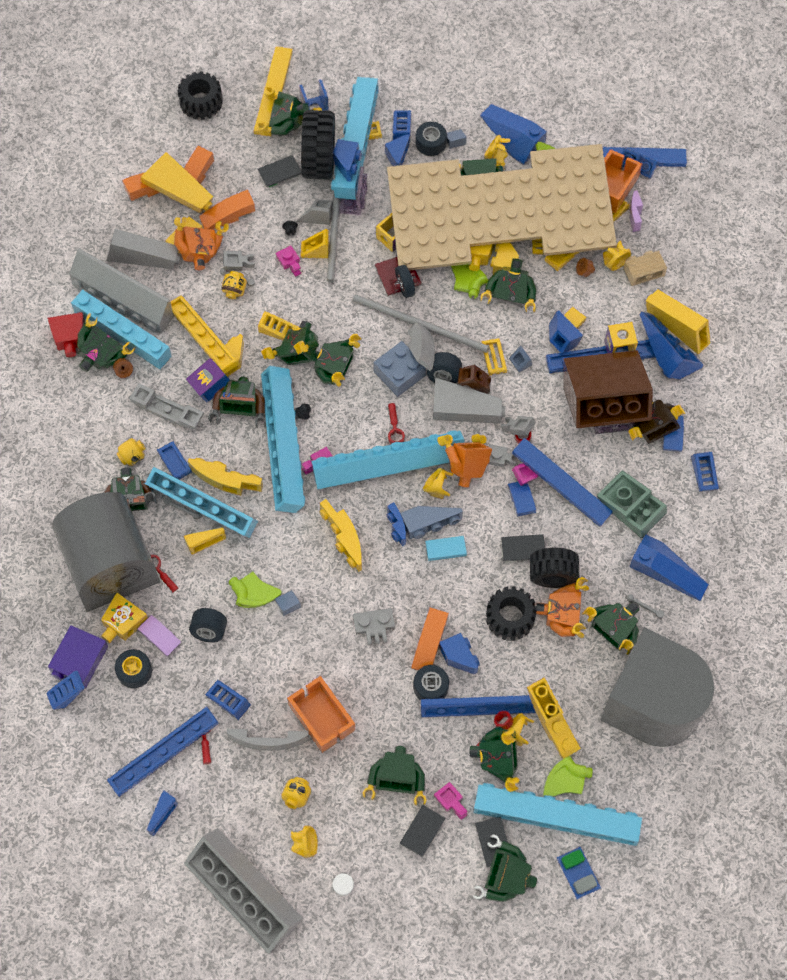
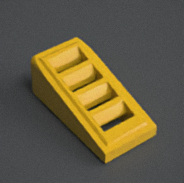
[258,311,299,340]
[183,528,226,555]

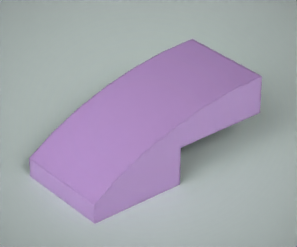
[630,191,643,232]
[137,615,181,656]

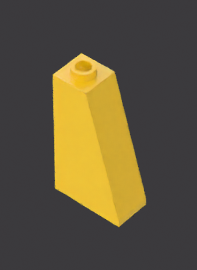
[141,152,213,213]
[646,289,710,355]

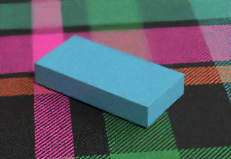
[425,536,467,561]

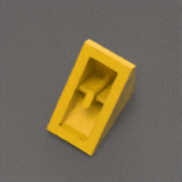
[301,229,329,258]

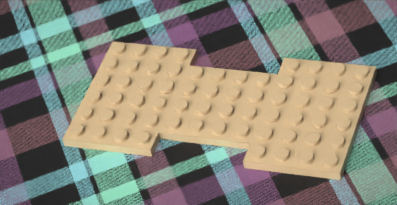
[387,144,617,270]

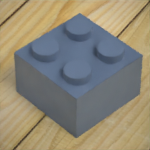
[373,341,426,397]

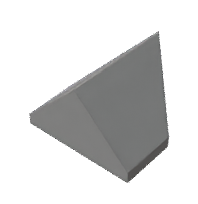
[295,199,333,225]

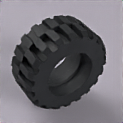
[301,110,335,180]

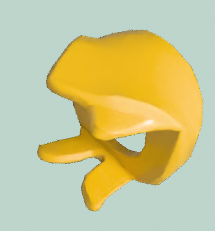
[484,135,510,165]
[603,241,631,271]
[422,468,454,499]
[507,713,534,747]
[291,825,318,858]

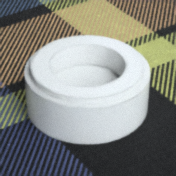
[333,873,354,896]

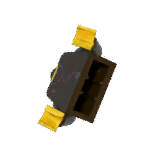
[628,399,686,444]

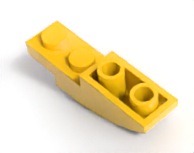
[188,458,263,496]
[319,499,362,572]
[526,677,581,759]

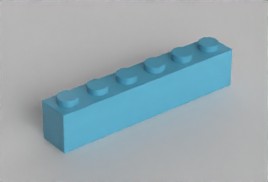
[71,290,172,369]
[145,467,258,538]

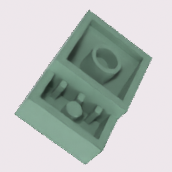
[597,470,667,538]

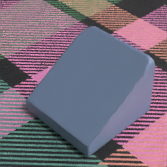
[447,129,467,149]
[275,591,301,616]

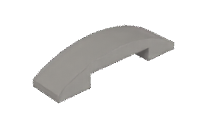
[129,383,204,429]
[227,729,309,751]

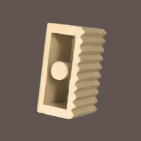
[623,250,667,286]

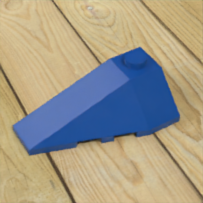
[480,104,547,165]
[639,312,704,379]
[629,534,709,601]

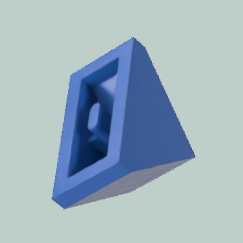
[385,134,410,166]

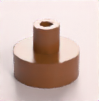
[576,258,595,277]
[113,358,133,378]

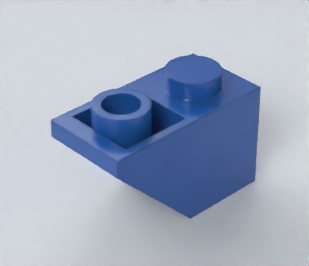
[333,139,362,182]
[549,310,584,354]
[439,633,480,674]

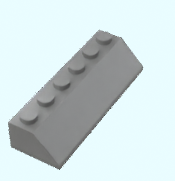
[69,248,174,333]
[184,828,303,954]

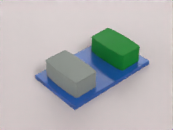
[556,846,601,899]

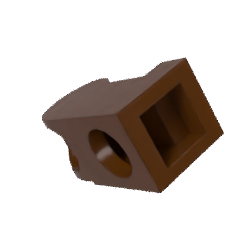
[458,364,491,394]

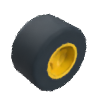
[114,649,152,689]

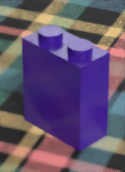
[48,625,109,688]

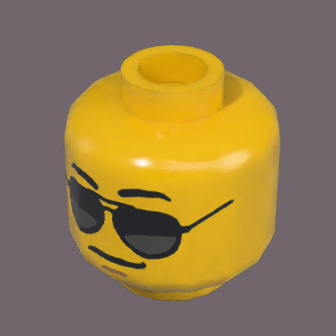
[116,438,146,466]
[281,777,311,809]

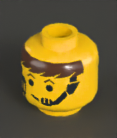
[221,271,247,299]

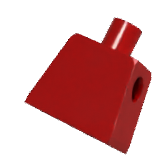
[48,312,85,357]

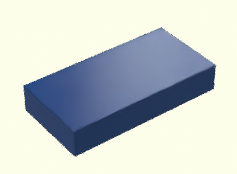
[157,441,192,479]

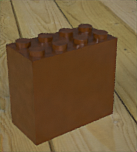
[563,350,653,429]

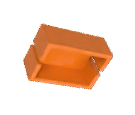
[604,149,642,213]
[287,676,356,753]

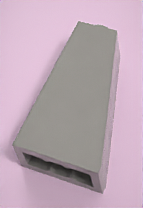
[106,229,181,269]
[433,378,505,424]

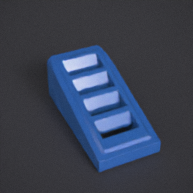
[393,110,411,142]
[691,452,719,492]
[46,671,85,710]
[205,680,251,720]
[147,790,178,836]

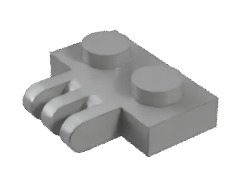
[353,608,395,645]

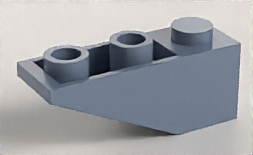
[401,506,463,540]

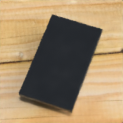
[257,155,302,187]
[501,534,545,561]
[399,805,446,857]
[475,817,508,868]

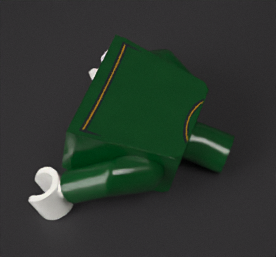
[473,835,537,902]

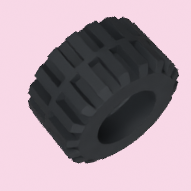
[177,71,223,120]
[530,547,579,588]
[486,586,537,641]

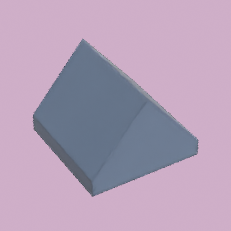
[509,346,532,372]

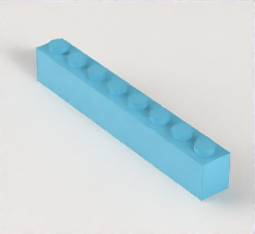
[331,77,379,200]
[261,366,305,513]
[311,431,465,489]
[473,783,642,846]

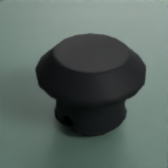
[282,220,298,236]
[295,403,311,419]

